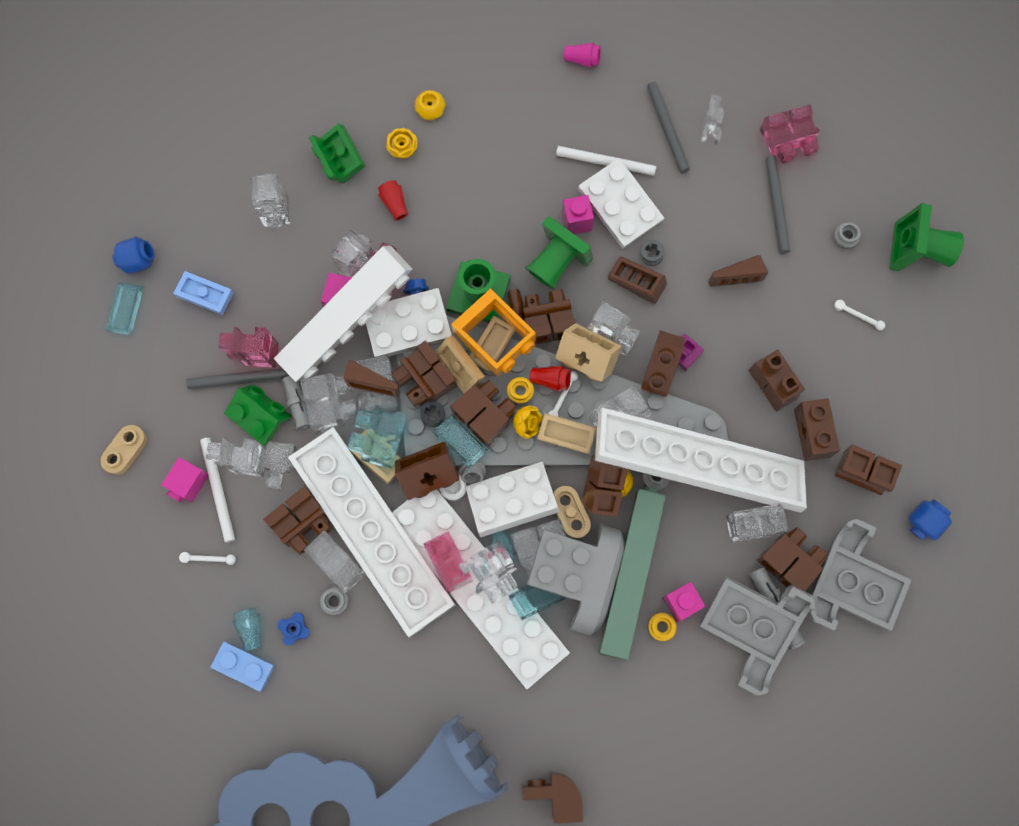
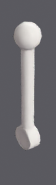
[834,300,886,331]
[548,371,578,417]
[179,552,236,565]

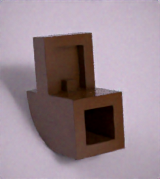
[522,772,583,823]

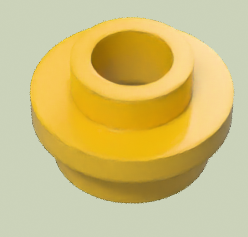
[507,377,534,404]
[648,613,677,641]

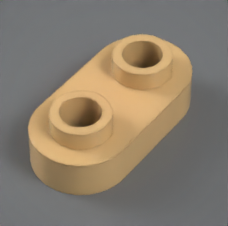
[101,425,147,475]
[553,486,591,539]

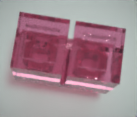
[760,104,820,163]
[219,326,279,368]
[423,531,473,594]

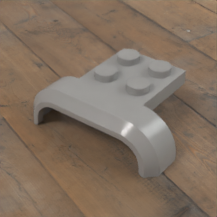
[808,519,912,632]
[527,523,626,636]
[700,576,816,696]

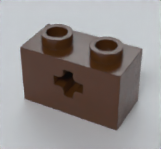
[641,330,686,397]
[794,398,840,461]
[395,441,459,500]

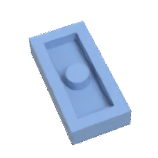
[173,271,234,316]
[210,641,275,692]

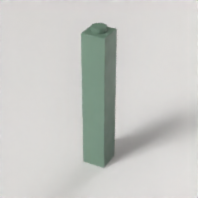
[599,487,666,661]

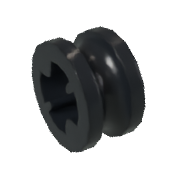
[420,401,445,427]

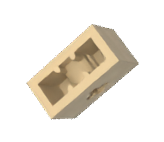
[555,323,622,382]

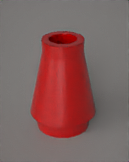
[378,180,408,221]
[530,366,571,392]

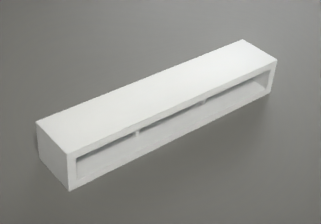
[274,246,413,382]

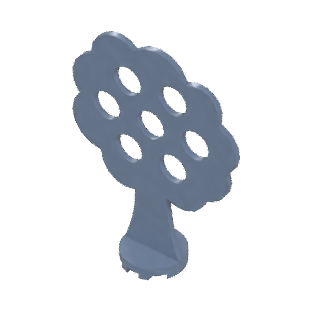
[213,714,508,826]

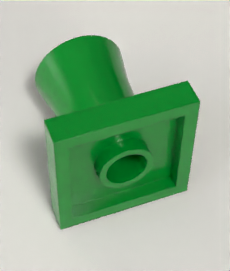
[889,203,964,272]
[525,216,593,290]
[446,259,511,323]

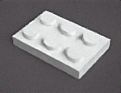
[577,158,665,249]
[366,288,452,360]
[465,461,559,537]

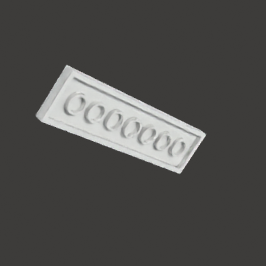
[595,408,807,513]
[288,427,455,638]
[392,489,570,689]

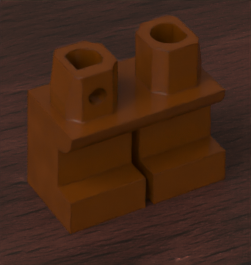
[523,289,576,344]
[391,340,457,407]
[748,349,805,412]
[450,380,517,448]
[835,444,902,495]
[581,455,628,517]
[263,486,332,555]
[757,527,827,591]

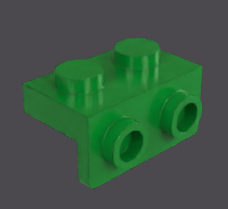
[309,123,366,184]
[224,385,291,446]

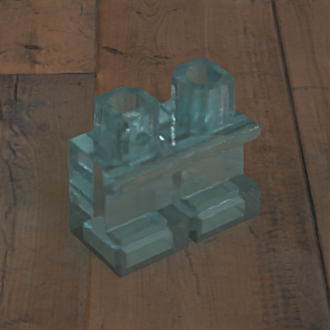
[348,406,407,470]

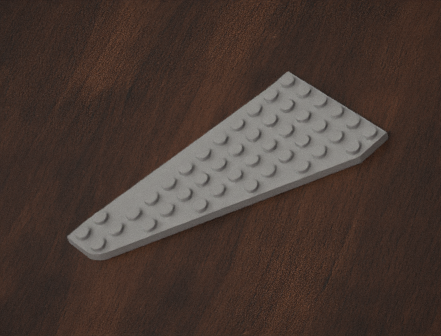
[397,315,728,466]

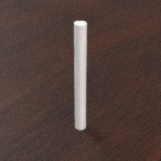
[556,146,656,176]
[200,437,235,543]

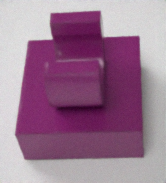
[678,333,704,371]

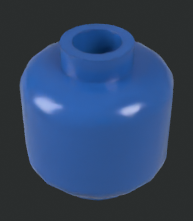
[113,237,155,274]
[908,499,952,541]

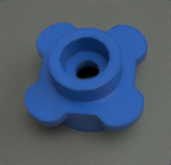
[277,612,310,646]

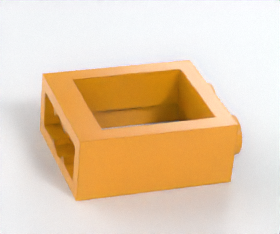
[451,288,536,377]

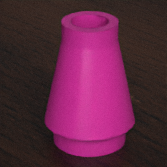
[564,42,601,68]

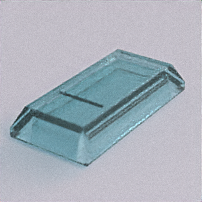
[105,282,144,335]
[432,414,488,468]
[509,586,567,620]

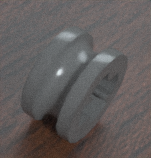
[640,240,664,266]

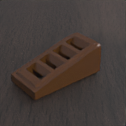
[708,255,768,287]
[608,256,667,304]
[343,360,401,398]

